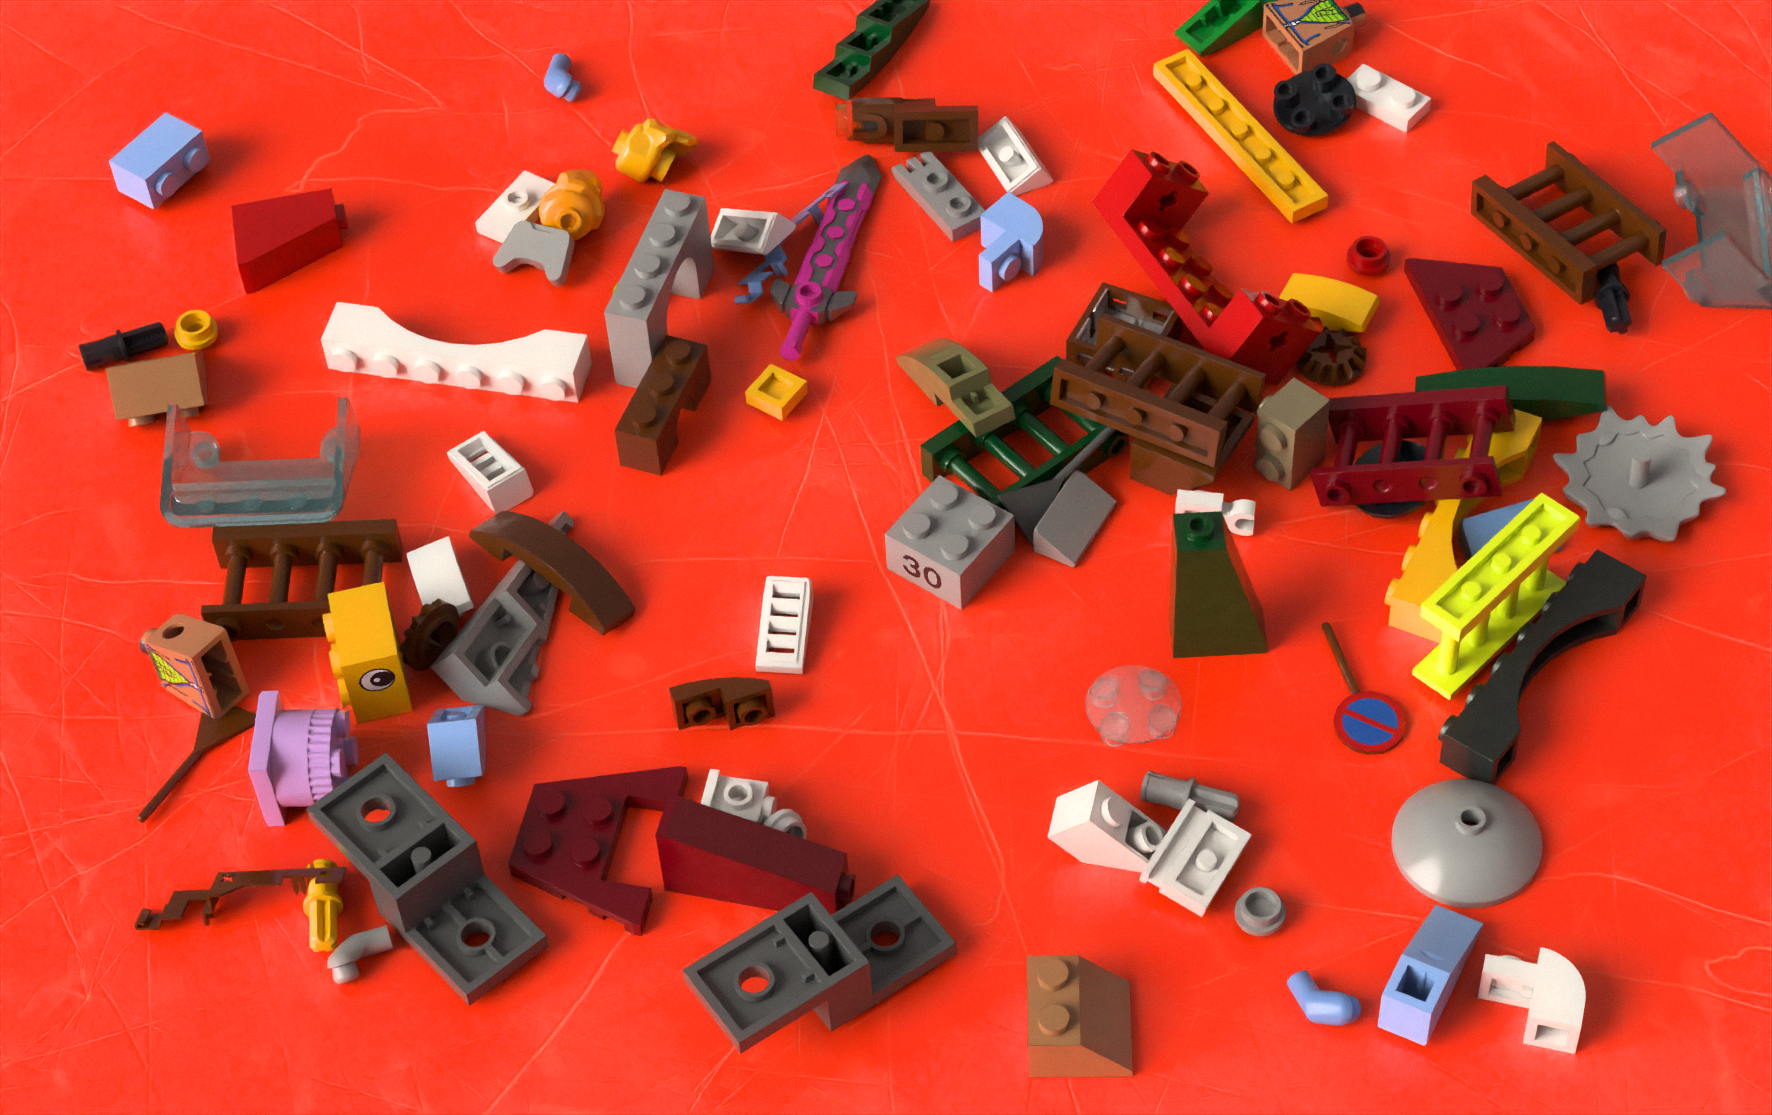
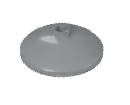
[1391,779,1543,908]

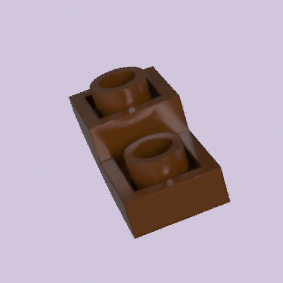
[669,677,775,730]

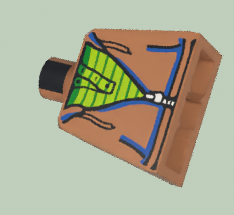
[1262,0,1366,75]
[140,613,250,721]

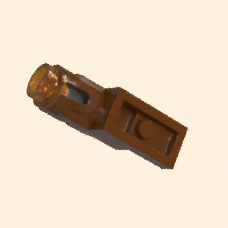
[836,97,978,152]

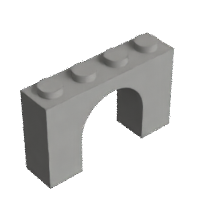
[604,189,714,388]

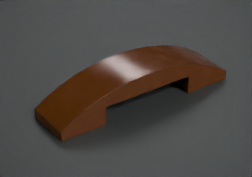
[469,511,636,635]

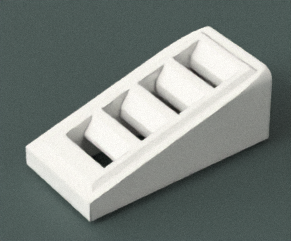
[447,431,534,514]
[755,576,814,674]

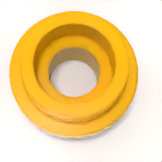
[174,310,218,350]

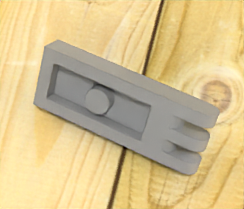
[892,152,986,242]

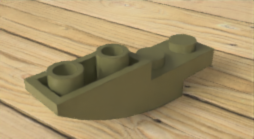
[896,338,1016,438]

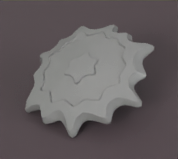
[1553,405,1726,542]

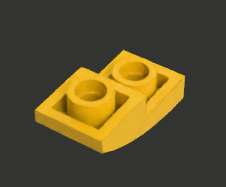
[1279,273,1380,332]

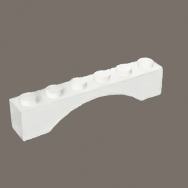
[321,302,592,403]

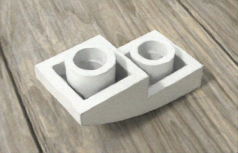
[406,536,474,617]

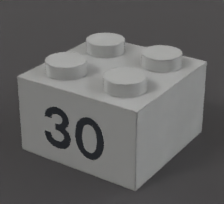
[885,475,1015,610]

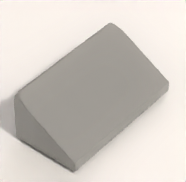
[1033,470,1116,568]

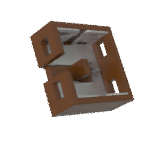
[1066,282,1183,391]

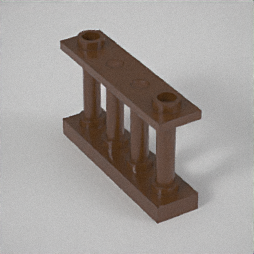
[1471,141,1666,305]
[1050,313,1266,467]
[201,519,403,642]

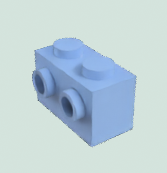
[109,112,210,210]

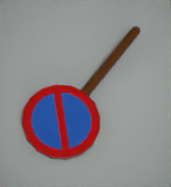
[1321,622,1406,755]

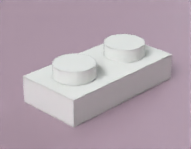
[1347,64,1431,133]

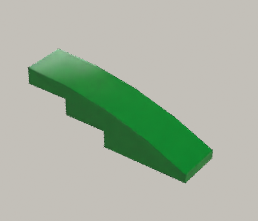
[1174,0,1278,58]

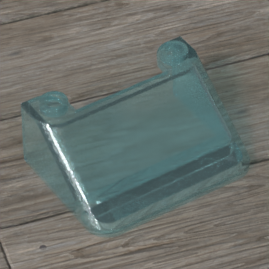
[160,397,361,528]

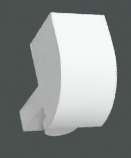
[1477,947,1586,1054]

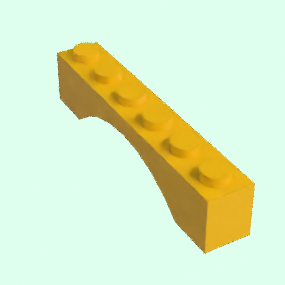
[1384,409,1542,643]

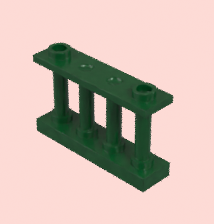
[921,355,1129,525]

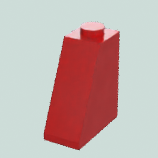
[231,188,348,294]

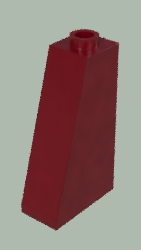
[655,794,856,915]

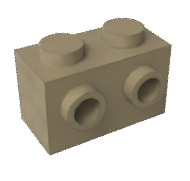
[1255,378,1330,491]

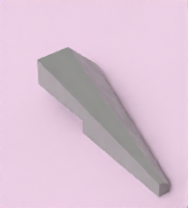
[431,511,574,716]

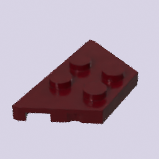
[1404,258,1536,370]

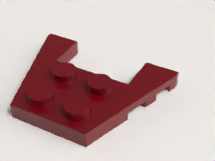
[508,766,688,936]

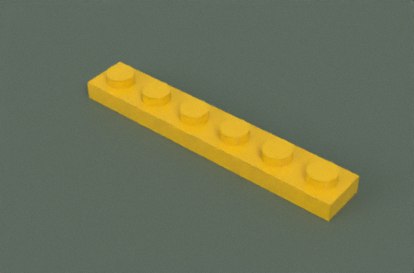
[1153,49,1328,224]

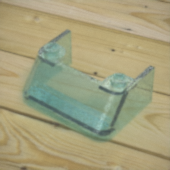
[1651,112,1772,309]

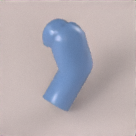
[544,53,582,102]
[1287,970,1361,1026]

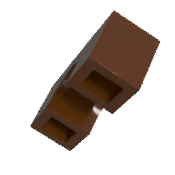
[614,335,712,476]

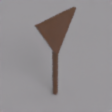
[137,706,256,823]

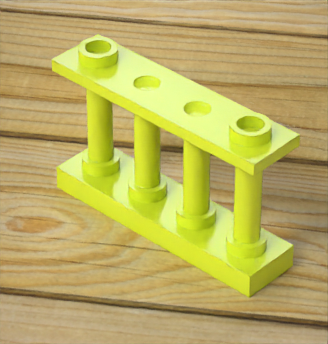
[1412,492,1580,700]

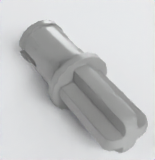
[1140,770,1240,822]

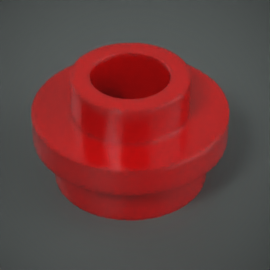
[1346,236,1390,276]

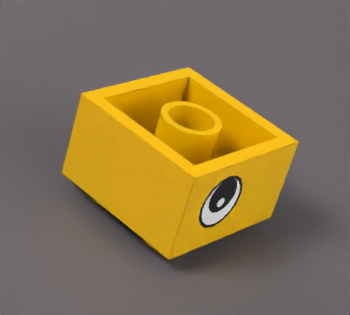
[322,581,413,724]

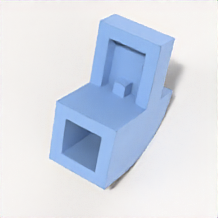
[979,192,1043,293]

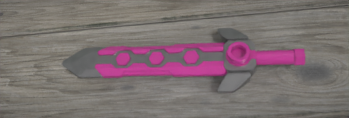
[770,155,881,361]

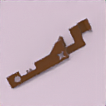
[134,867,347,930]

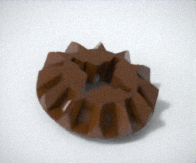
[1296,326,1366,385]
[400,598,459,671]

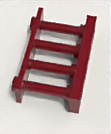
[1310,385,1516,507]

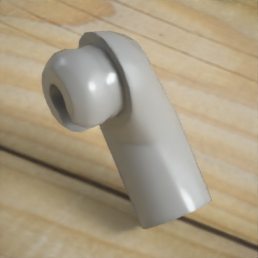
[327,925,393,984]

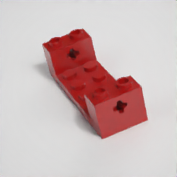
[1092,149,1320,385]

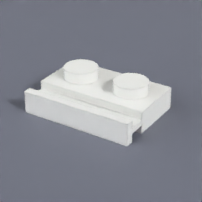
[1139,798,1252,917]

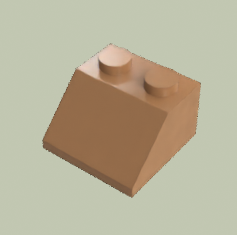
[106,350,209,427]
[1027,955,1133,1078]

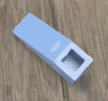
[1377,905,1483,1046]

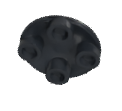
[1273,64,1356,136]

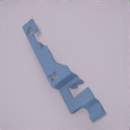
[734,183,847,304]

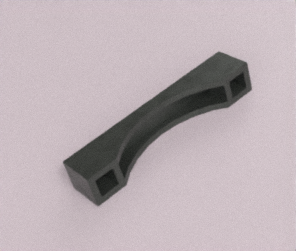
[1438,549,1647,785]

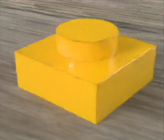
[745,364,808,421]

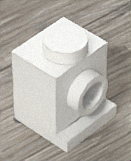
[701,769,777,825]

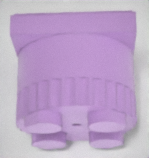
[248,690,358,826]

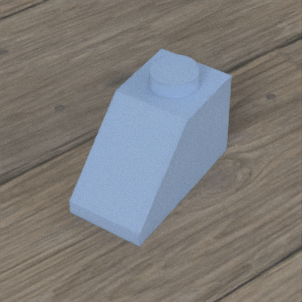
[427,704,486,787]

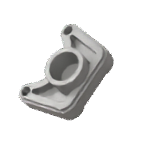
[493,220,575,286]

